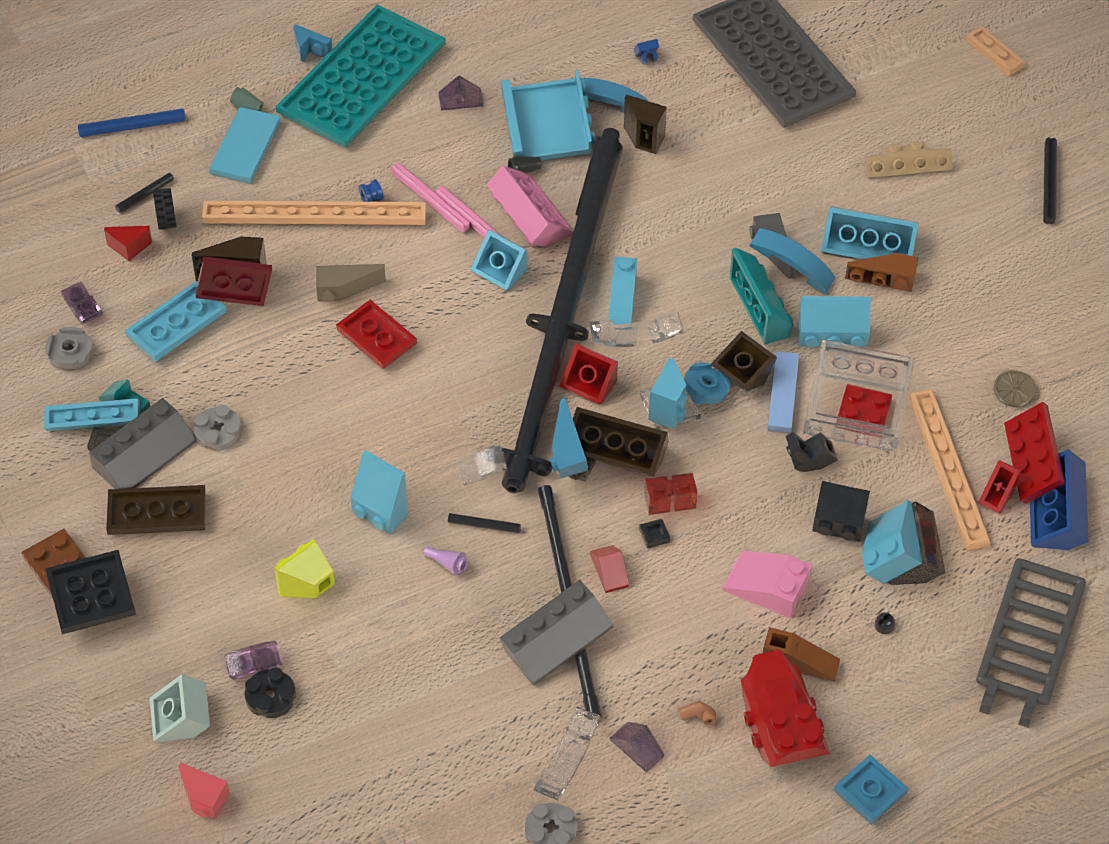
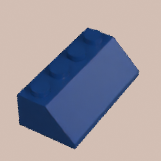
[1030,449,1089,550]

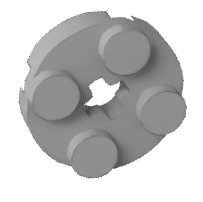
[45,327,93,369]
[193,405,242,451]
[525,803,577,844]

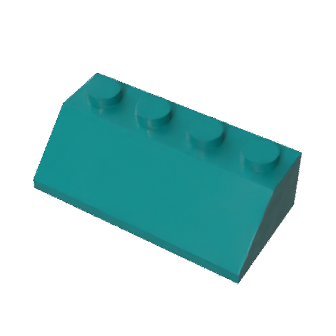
[729,248,793,344]

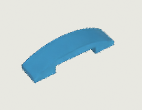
[582,78,647,113]
[749,228,835,295]

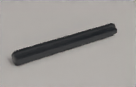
[1043,137,1057,224]

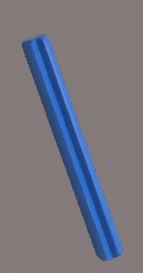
[78,109,186,137]

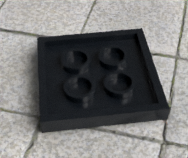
[45,550,136,634]

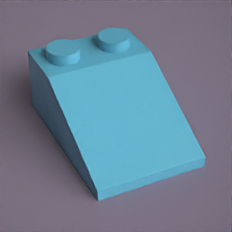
[351,450,408,534]
[862,500,922,584]

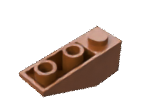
[845,253,919,292]
[763,627,840,682]

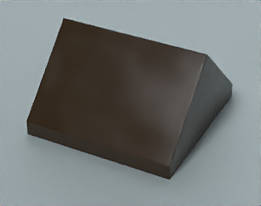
[711,331,777,392]

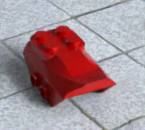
[741,649,830,767]

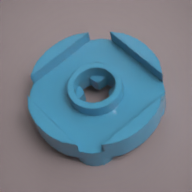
[683,362,731,404]

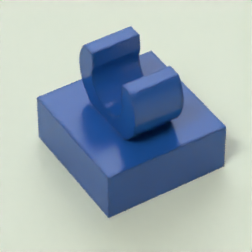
[633,39,659,64]

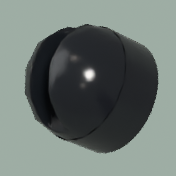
[874,612,895,634]

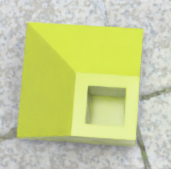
[274,539,335,598]

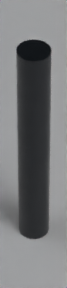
[115,172,174,213]
[448,513,521,533]

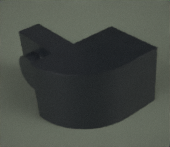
[785,432,838,472]

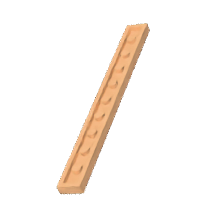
[202,201,426,225]

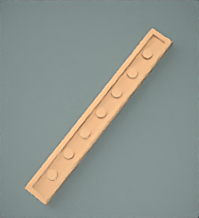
[909,390,991,551]

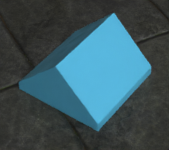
[470,230,527,290]

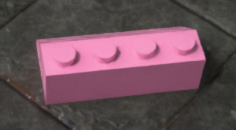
[487,166,574,247]

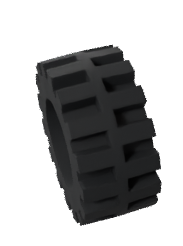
[153,188,177,230]

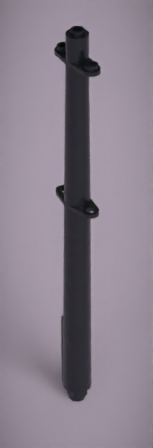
[487,128,623,494]

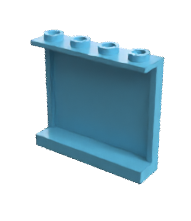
[501,70,596,160]

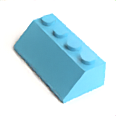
[821,206,919,259]

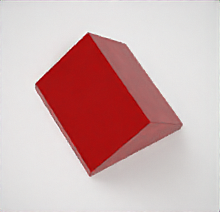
[559,343,618,405]

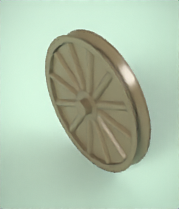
[994,370,1036,407]

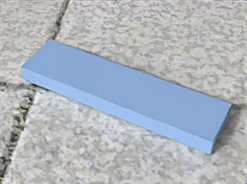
[768,351,799,433]

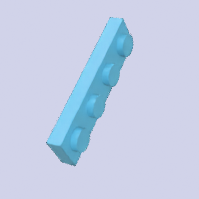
[44,398,140,431]

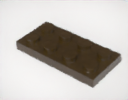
[106,485,206,535]

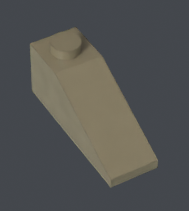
[316,264,386,302]

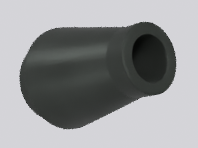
[508,155,542,173]

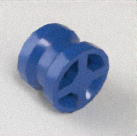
[358,179,384,202]

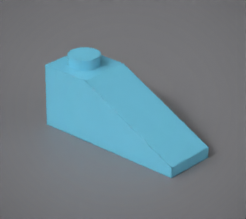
[608,257,637,329]

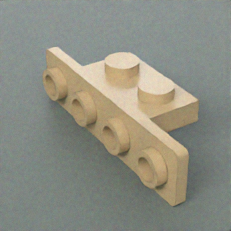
[866,141,952,178]

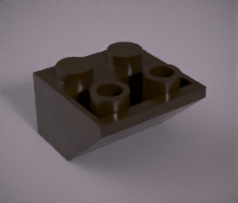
[623,94,667,154]

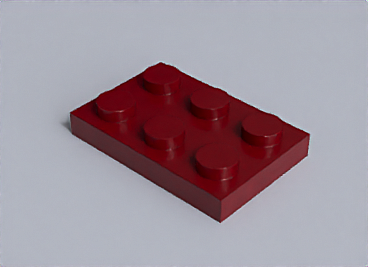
[195,257,272,306]

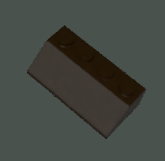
[573,407,669,477]

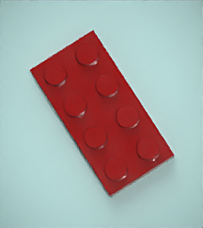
[1004,402,1065,504]

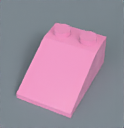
[722,550,812,618]

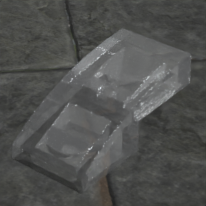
[458,445,508,485]

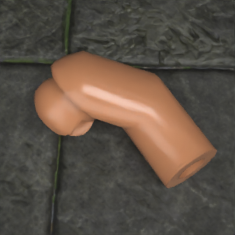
[678,701,716,725]

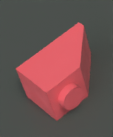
[178,763,230,819]

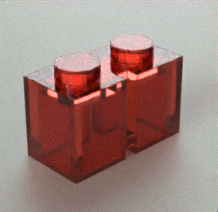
[644,473,698,515]

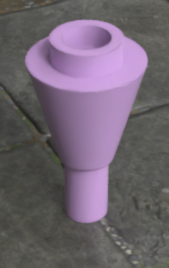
[424,546,468,575]

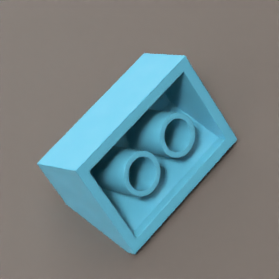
[797,296,871,348]

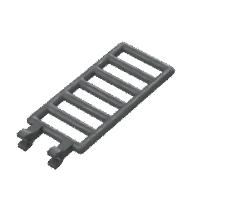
[976,558,1086,728]

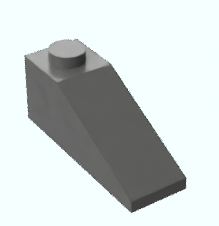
[749,213,794,279]

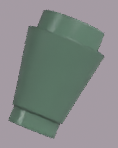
[230,87,264,111]

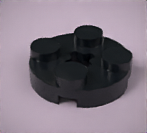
[244,667,296,718]

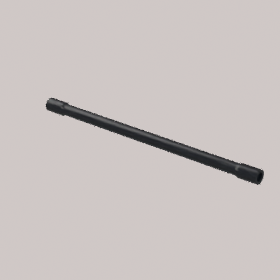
[538,485,602,722]

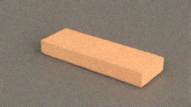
[966,26,1025,76]

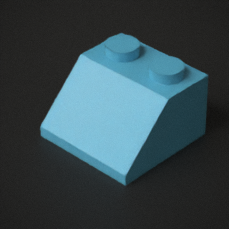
[648,357,688,429]

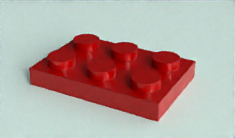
[336,299,417,369]

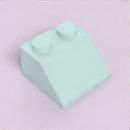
[150,674,210,743]

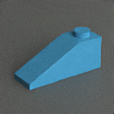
[550,398,588,478]

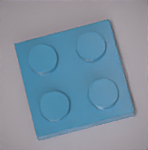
[834,755,908,825]

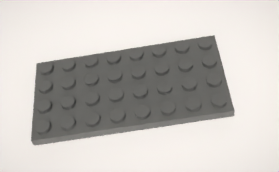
[693,0,856,128]

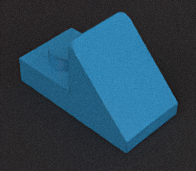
[293,24,332,62]

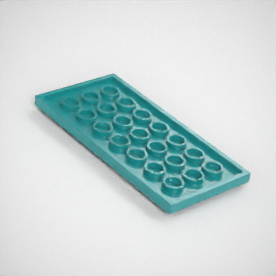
[276,4,446,148]

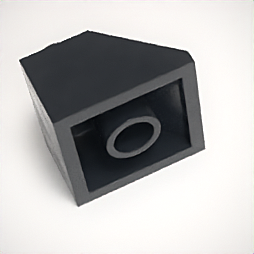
[812,481,870,541]

